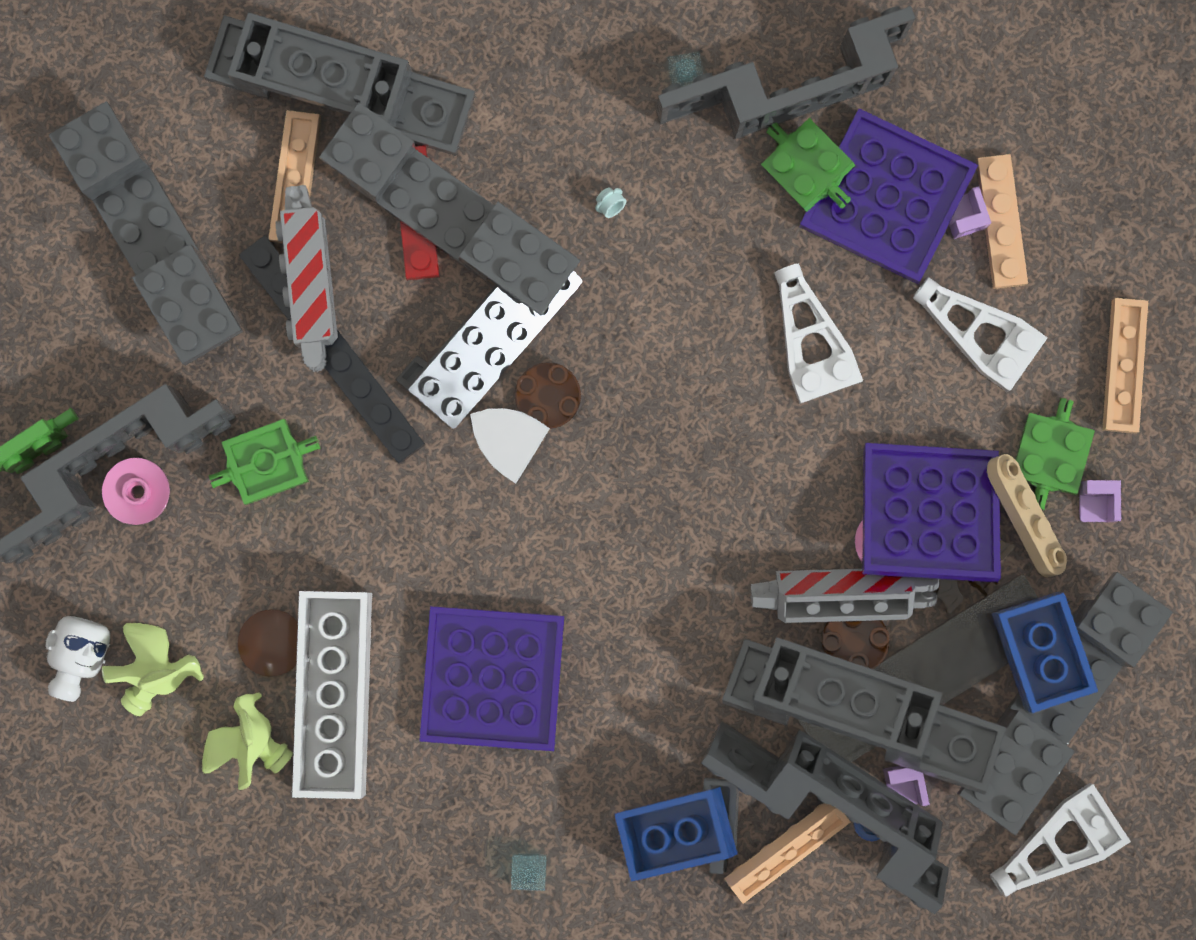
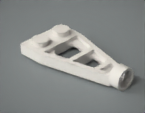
[774,263,863,404]
[913,277,1048,392]
[989,783,1131,898]

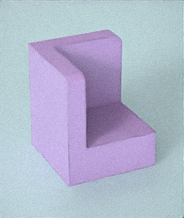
[949,186,991,239]
[1079,480,1121,522]
[883,766,929,806]

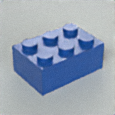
[992,592,1098,713]
[615,787,737,882]

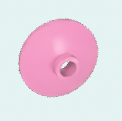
[102,458,170,525]

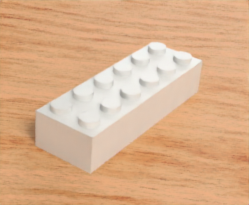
[292,591,372,799]

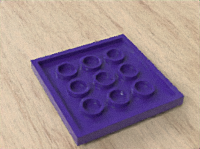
[799,108,978,284]
[862,443,1001,582]
[419,606,564,751]

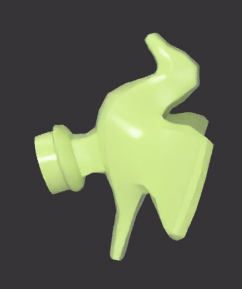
[102,623,204,716]
[202,692,293,790]

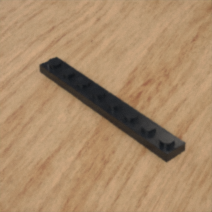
[239,235,426,465]

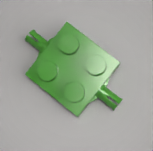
[761,118,856,212]
[1015,398,1095,510]
[0,407,79,474]
[209,419,321,505]

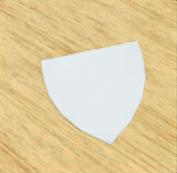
[470,408,550,483]

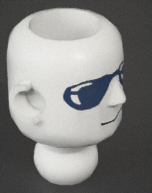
[46,616,110,702]

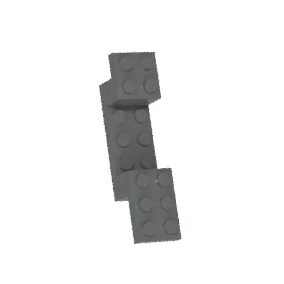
[656,6,916,139]
[204,12,476,156]
[48,101,243,366]
[319,102,581,317]
[0,384,236,564]
[957,572,1173,836]
[722,637,1007,795]
[701,722,949,914]

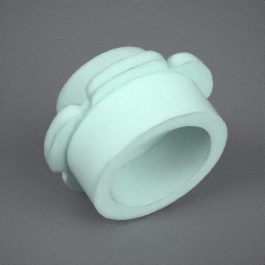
[595,187,626,218]

